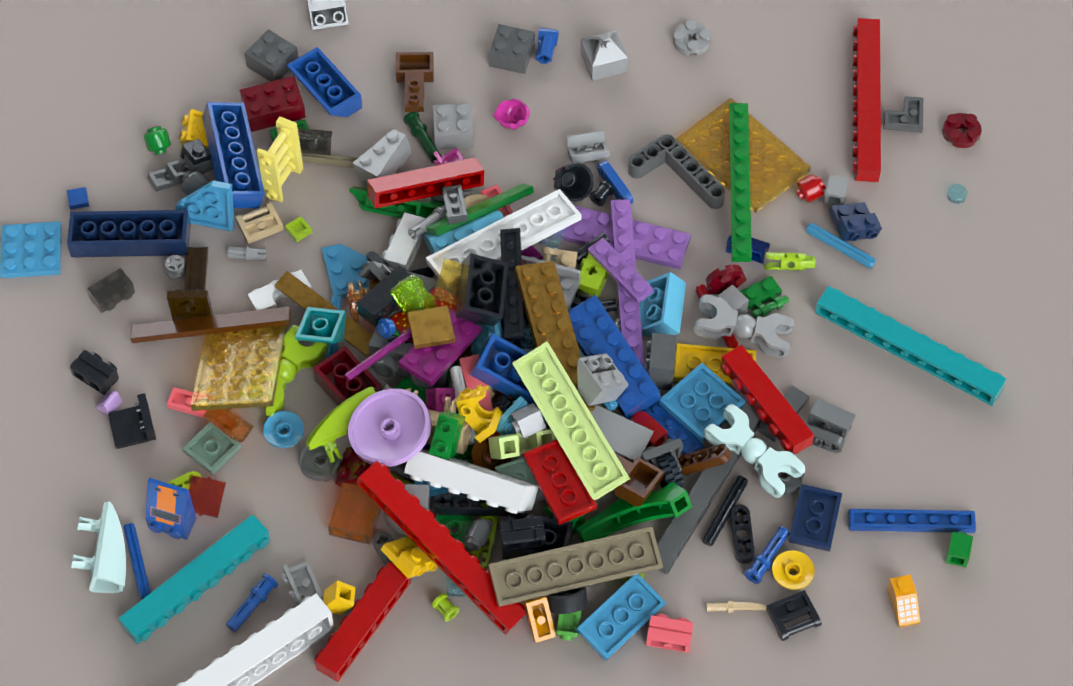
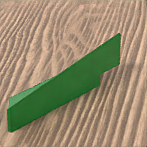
[349,186,445,218]

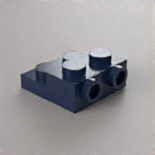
[828,202,882,241]

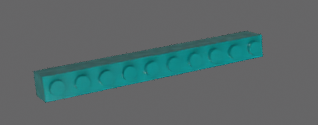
[815,286,1007,406]

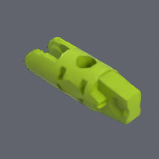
[764,252,816,271]

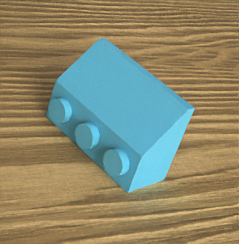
[639,272,686,337]

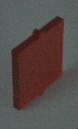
[189,475,226,518]

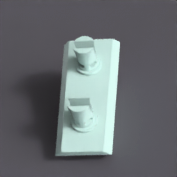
[71,501,126,593]

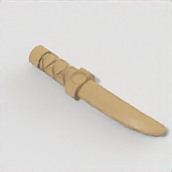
[706,601,766,613]

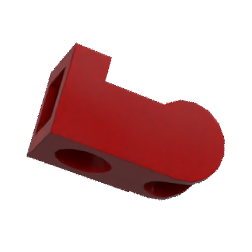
[632,411,668,448]

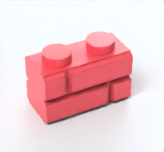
[646,614,694,653]

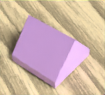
[96,391,123,415]

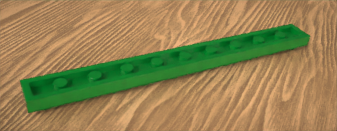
[729,103,752,262]

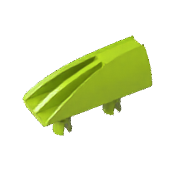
[306,386,376,463]

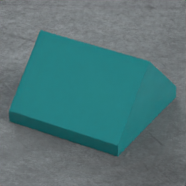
[295,307,346,344]

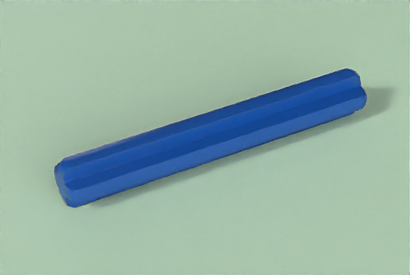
[123,523,151,600]

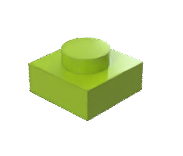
[285,216,313,243]

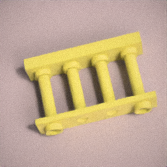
[257,116,304,203]

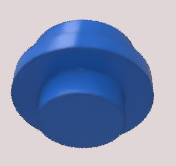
[377,318,395,338]

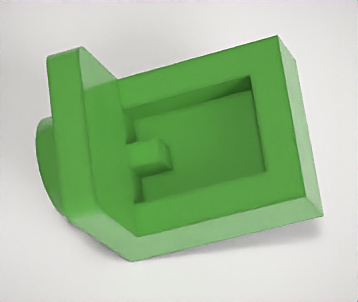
[556,611,582,641]

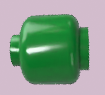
[144,126,171,155]

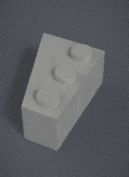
[353,129,412,184]

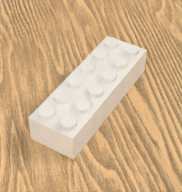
[404,448,539,514]

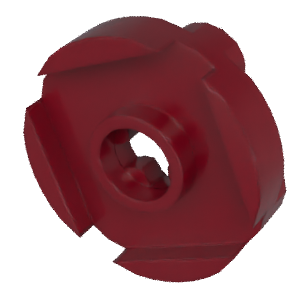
[942,113,982,148]
[706,264,747,294]

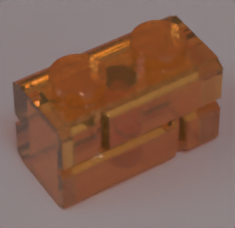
[204,400,254,443]

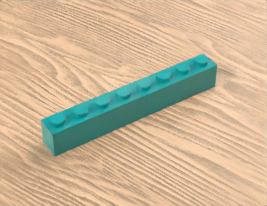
[118,514,271,644]

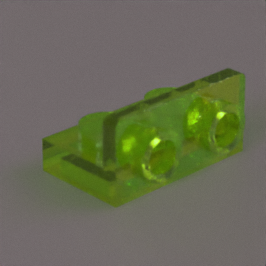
[390,275,438,317]

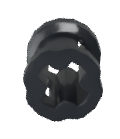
[589,181,614,206]

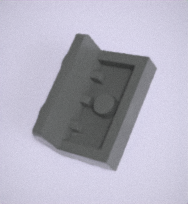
[359,260,394,281]

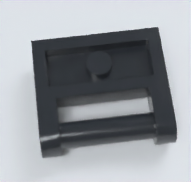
[766,590,822,641]

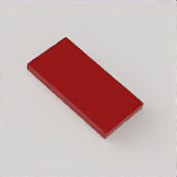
[523,439,597,525]

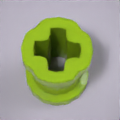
[431,593,459,622]

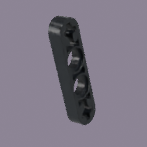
[432,494,510,516]

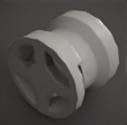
[165,255,186,280]

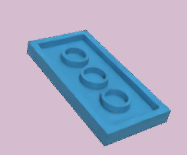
[576,574,666,661]

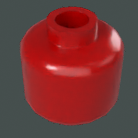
[796,174,826,203]

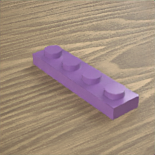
[588,238,653,303]

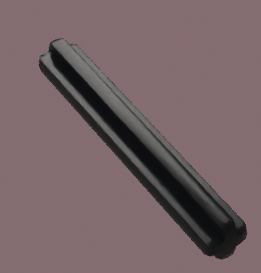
[703,476,748,546]

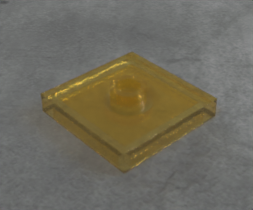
[433,259,461,305]

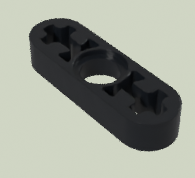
[730,505,754,564]

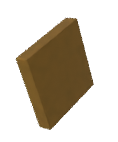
[407,306,455,349]

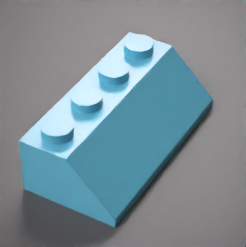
[422,210,504,255]

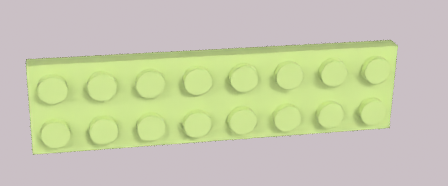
[512,341,630,500]

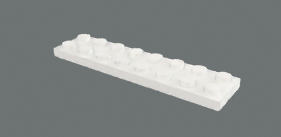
[426,189,581,289]

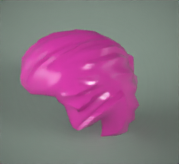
[493,98,530,130]

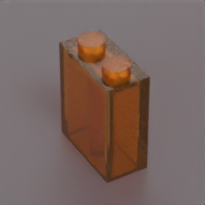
[328,483,381,545]

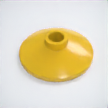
[772,550,815,590]

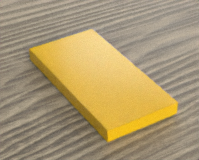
[673,343,757,387]

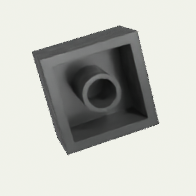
[489,24,535,74]
[244,29,299,82]
[645,333,677,390]

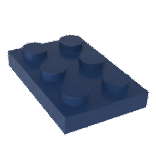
[789,484,842,552]

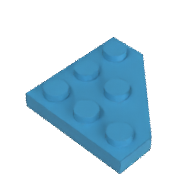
[176,180,235,232]
[321,244,381,298]

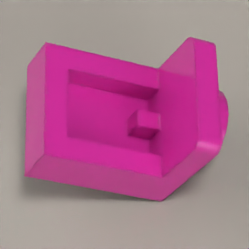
[434,148,464,165]

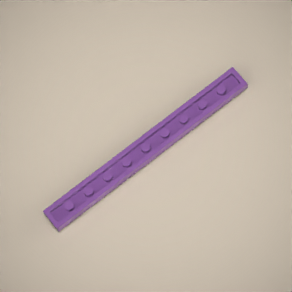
[610,199,645,369]

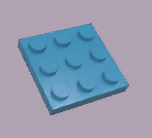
[0,221,62,278]
[659,363,746,442]

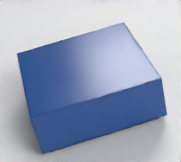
[67,187,89,210]

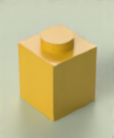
[323,580,356,616]

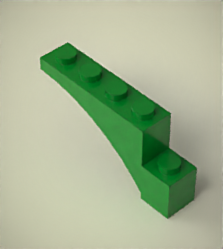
[576,482,692,543]

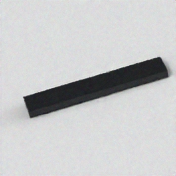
[500,228,525,341]

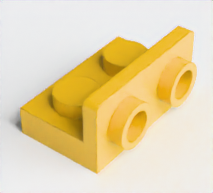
[179,109,208,149]

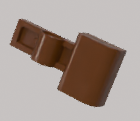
[396,52,434,112]
[614,453,665,506]

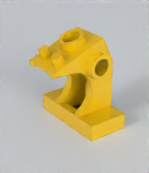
[456,385,503,443]

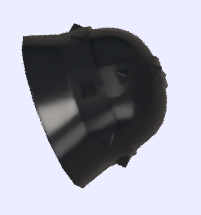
[553,163,594,202]

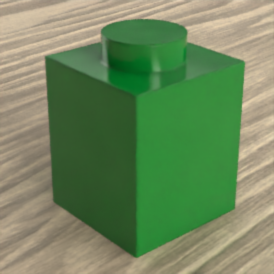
[945,532,973,568]

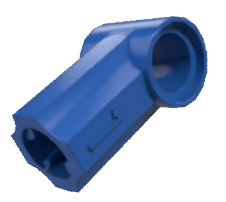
[536,28,559,64]

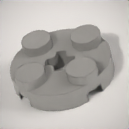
[673,20,711,56]

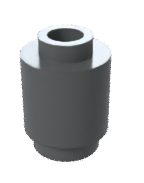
[464,518,492,551]

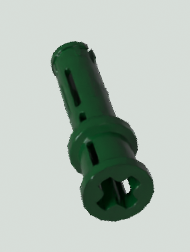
[403,112,442,163]

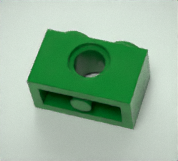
[429,411,466,460]

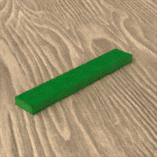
[426,184,534,236]

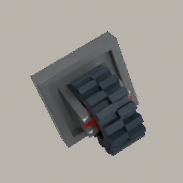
[641,438,684,488]

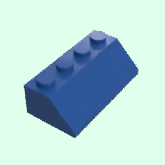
[287,47,362,117]

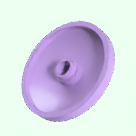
[348,389,431,467]

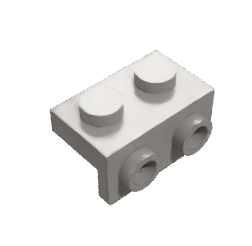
[566,130,610,164]
[281,561,323,605]

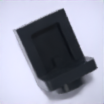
[180,139,211,165]

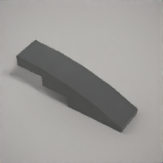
[147,148,213,191]

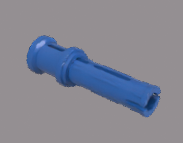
[744,526,790,584]
[226,573,278,633]

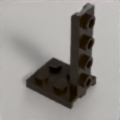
[167,247,213,320]

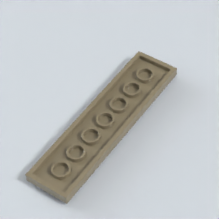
[488,527,663,607]

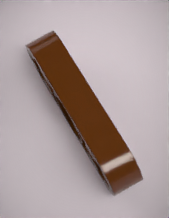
[678,444,732,475]

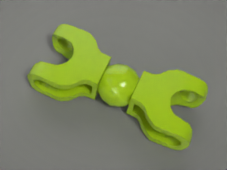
[240,325,327,418]

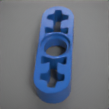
[597,160,634,204]

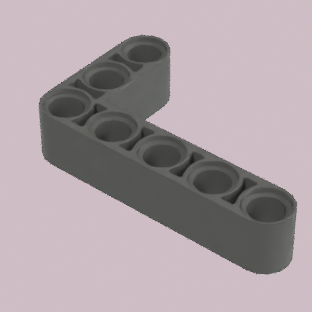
[628,134,725,209]

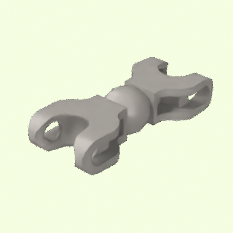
[693,295,795,358]

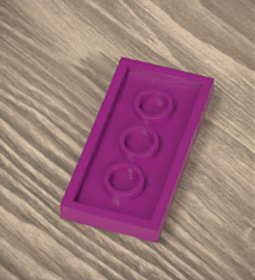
[399,308,481,387]

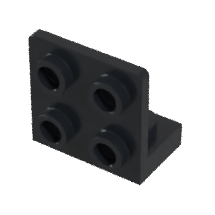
[108,393,156,449]

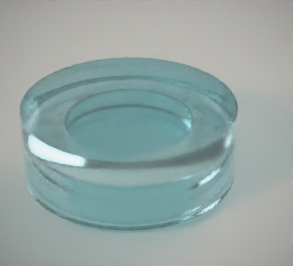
[947,184,967,204]

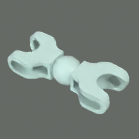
[703,404,805,498]

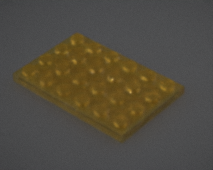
[676,98,811,213]
[190,325,288,411]

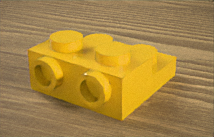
[381,536,438,578]

